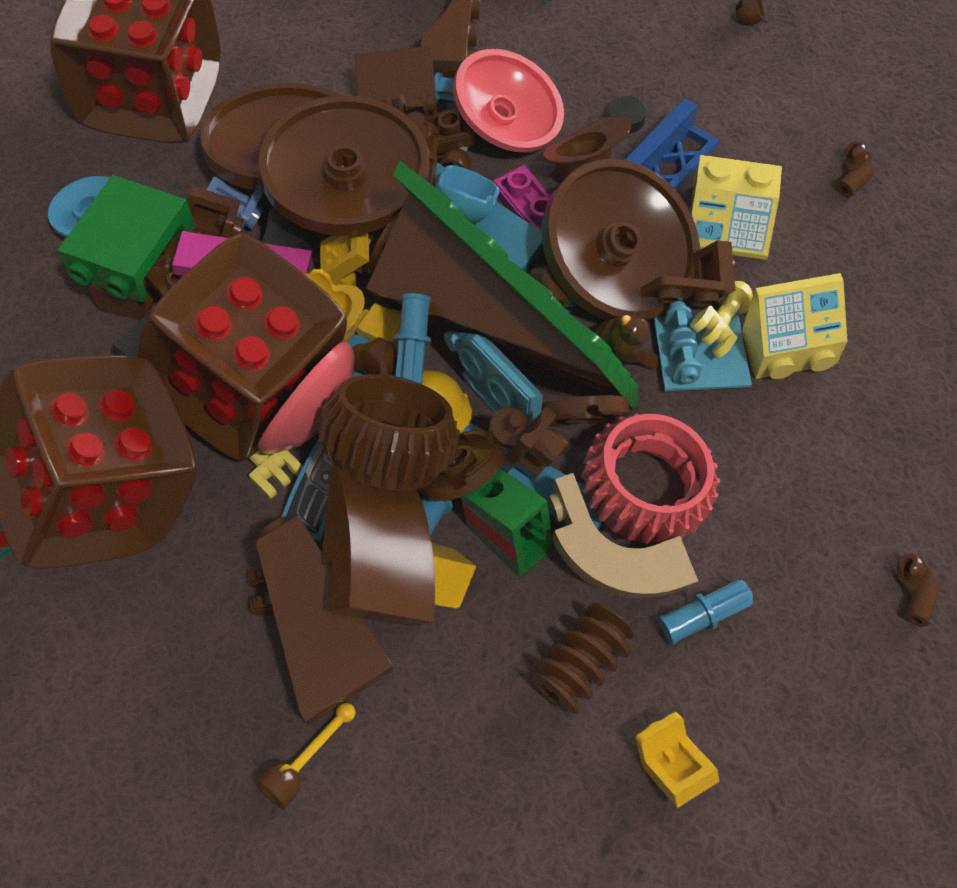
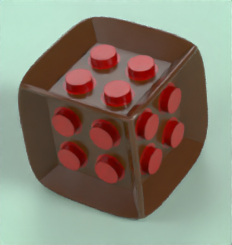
[50,0,221,143]
[137,233,347,461]
[0,355,196,569]

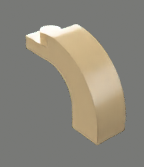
[548,473,698,599]

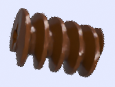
[530,602,633,714]

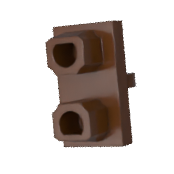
[489,406,569,480]

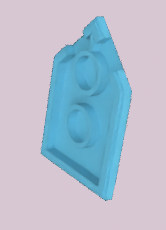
[444,331,543,424]

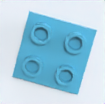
[654,301,752,392]

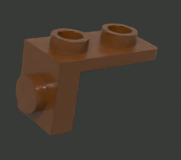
[641,240,736,307]

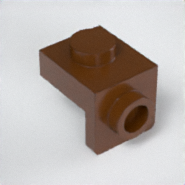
[187,185,244,238]

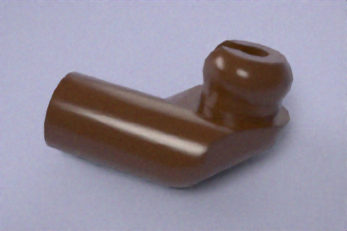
[836,142,874,198]
[896,554,940,627]

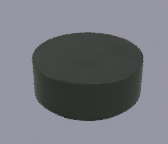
[607,95,647,134]

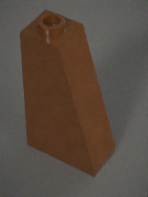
[255,515,393,725]

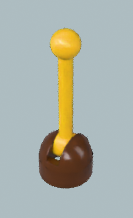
[254,703,356,810]

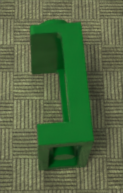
[57,175,196,302]

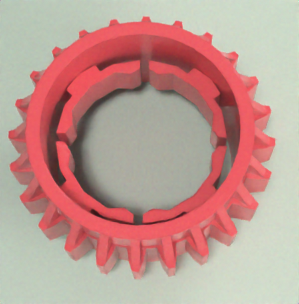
[581,414,720,545]

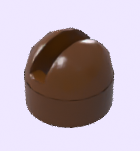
[736,0,765,25]

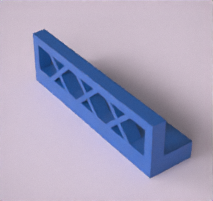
[625,99,719,191]

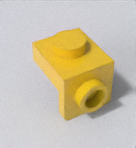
[636,712,720,808]

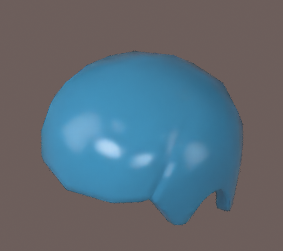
[434,165,499,222]

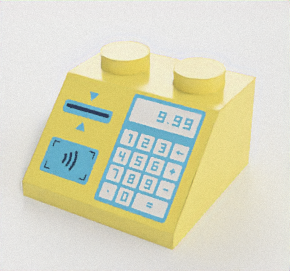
[690,155,782,260]
[742,273,847,379]

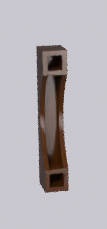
[421,0,480,78]

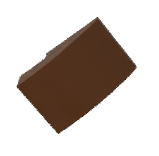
[321,466,435,627]

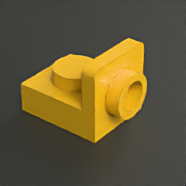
[320,233,370,286]

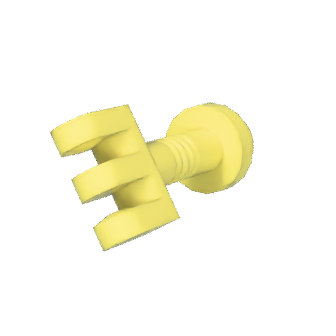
[690,281,753,359]
[249,450,303,500]

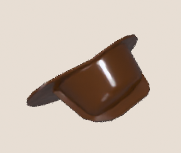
[544,116,632,180]

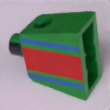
[460,468,553,578]

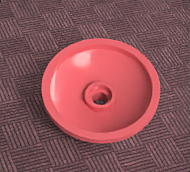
[453,49,564,152]
[258,341,355,454]

